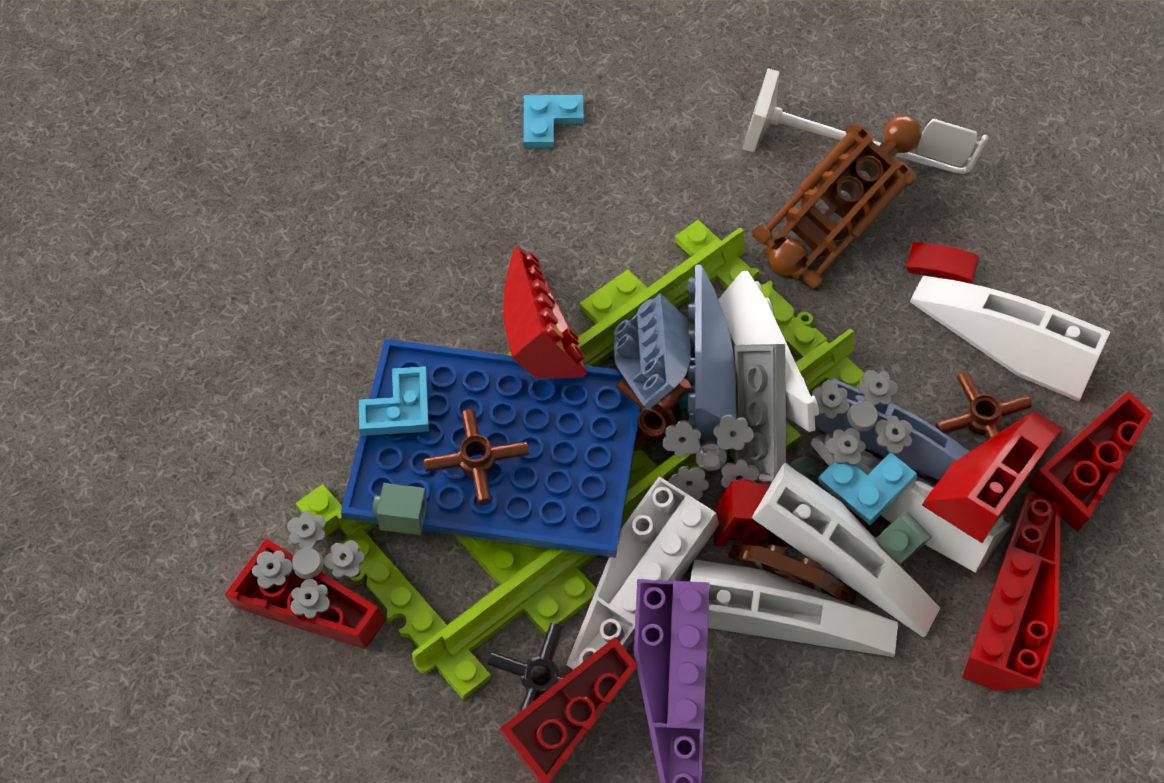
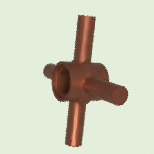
[935,372,1032,440]
[616,378,702,451]
[424,409,529,505]

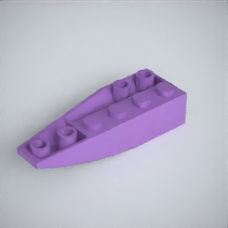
[634,579,710,783]

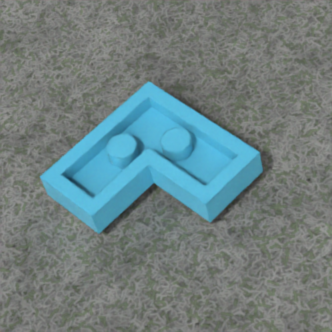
[523,95,584,148]
[359,366,429,436]
[818,452,917,525]

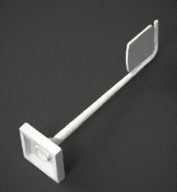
[742,68,988,174]

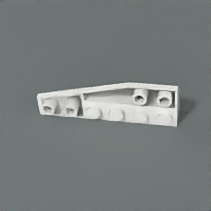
[718,270,819,432]
[910,276,1110,402]
[811,433,1011,573]
[751,463,940,637]
[566,476,719,670]
[690,560,898,657]

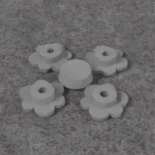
[812,370,912,465]
[663,415,759,500]
[252,511,365,619]

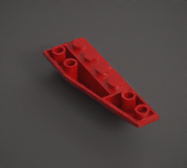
[503,246,587,378]
[922,411,1062,543]
[962,493,1061,691]

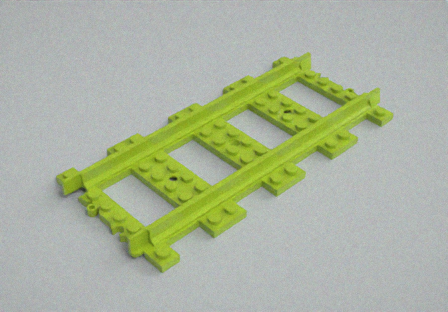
[296,220,864,700]

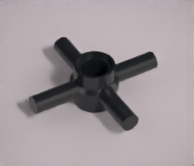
[487,623,564,712]

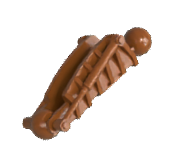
[752,115,922,290]

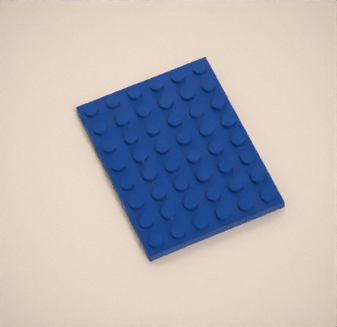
[341,339,641,558]

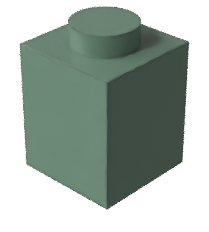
[372,483,428,535]
[875,512,932,565]

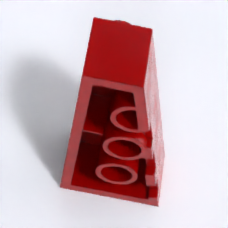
[1028,391,1153,532]
[713,479,866,546]
[224,538,386,649]
[498,637,638,783]

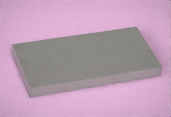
[735,344,786,482]

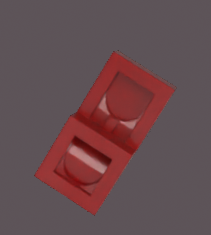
[906,242,979,283]

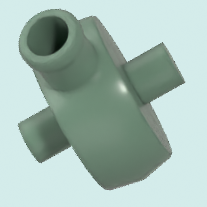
[790,457,819,483]

